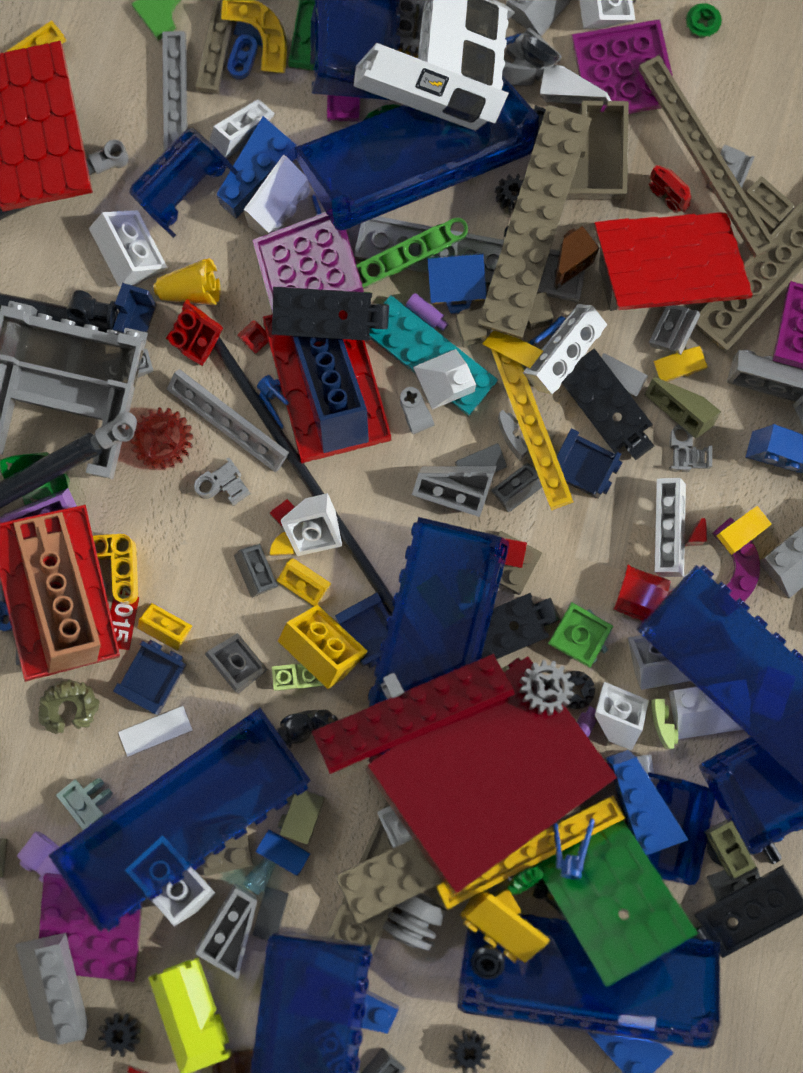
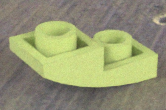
[272,664,324,691]
[651,699,678,749]

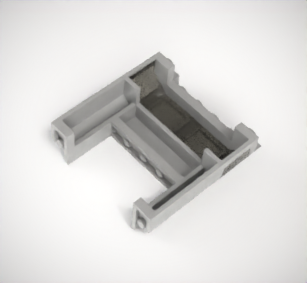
[0,301,148,479]

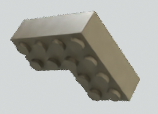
[567,101,629,200]

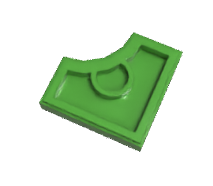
[132,0,181,41]

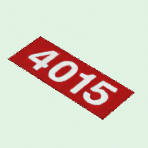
[110,587,139,650]

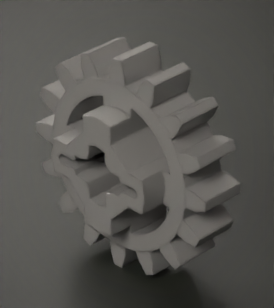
[519,660,574,716]

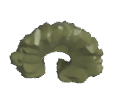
[38,679,100,734]

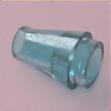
[243,857,276,896]

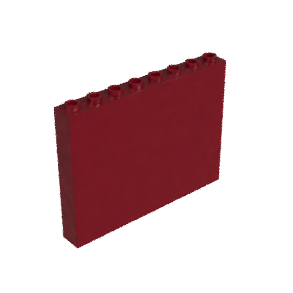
[365,656,617,896]

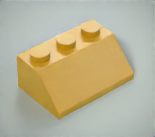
[278,605,368,689]
[459,892,550,963]

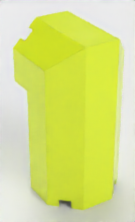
[148,957,231,1073]

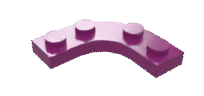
[710,517,760,617]

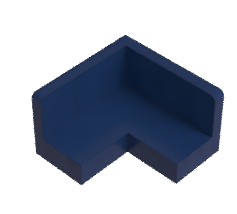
[112,282,157,333]

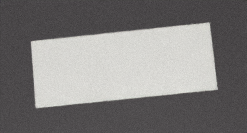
[118,706,192,757]

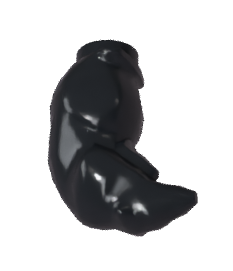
[277,709,339,748]

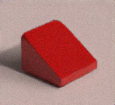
[237,320,268,354]
[269,499,295,529]
[685,518,707,546]
[499,538,527,568]

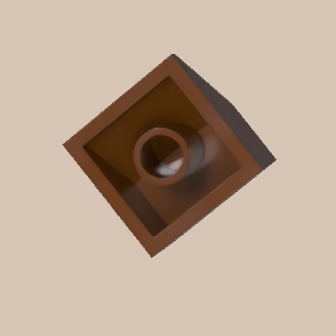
[554,226,599,290]

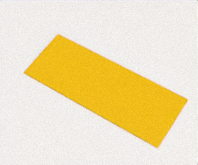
[482,330,544,368]

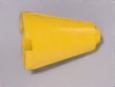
[154,258,221,305]

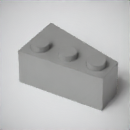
[412,466,496,517]
[195,883,257,979]

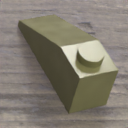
[645,377,721,439]

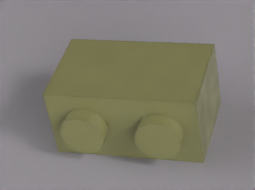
[278,787,325,845]

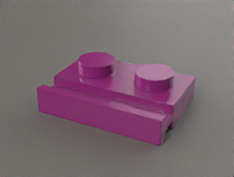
[327,75,360,122]

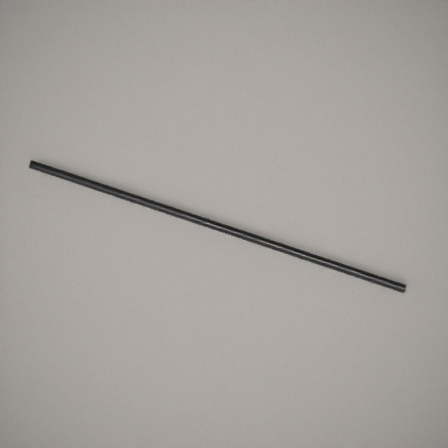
[214,337,445,679]

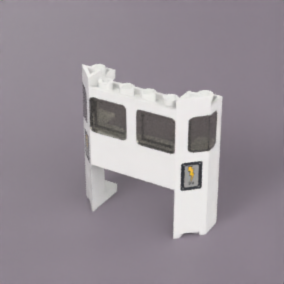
[354,0,515,130]

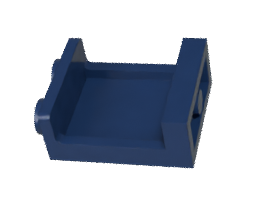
[557,428,622,499]
[335,592,405,669]
[113,639,187,715]

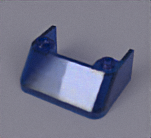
[129,128,238,238]
[647,772,716,886]

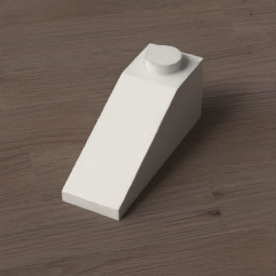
[540,65,611,105]
[208,99,274,160]

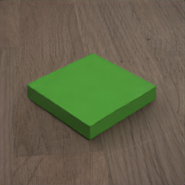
[548,602,614,668]

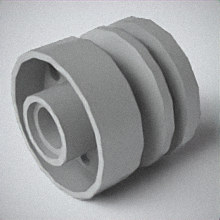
[383,893,447,950]

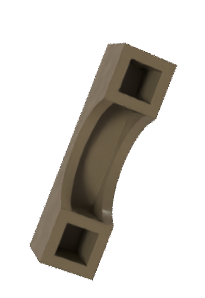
[456,291,554,348]

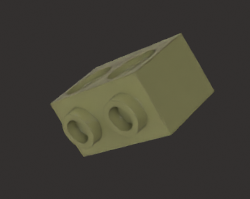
[704,820,756,878]

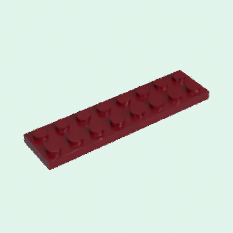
[312,654,515,774]

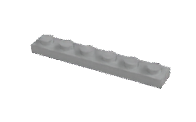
[163,31,188,162]
[167,369,289,473]

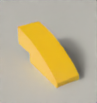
[716,506,772,555]

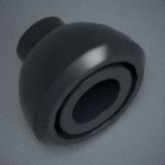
[470,945,505,980]

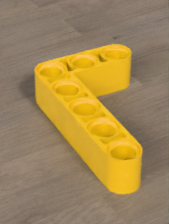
[93,534,138,605]

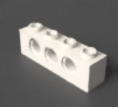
[523,304,607,394]
[655,478,686,577]

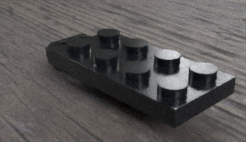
[272,286,389,341]
[562,348,655,460]
[439,593,561,670]
[688,864,803,958]

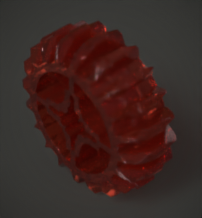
[130,407,194,470]

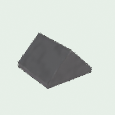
[205,633,267,693]

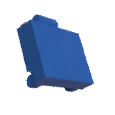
[428,253,486,314]

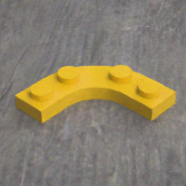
[221,0,287,73]

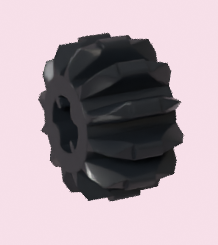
[495,173,524,214]
[98,1012,142,1057]
[448,1030,490,1073]

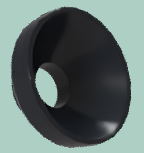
[521,34,559,69]

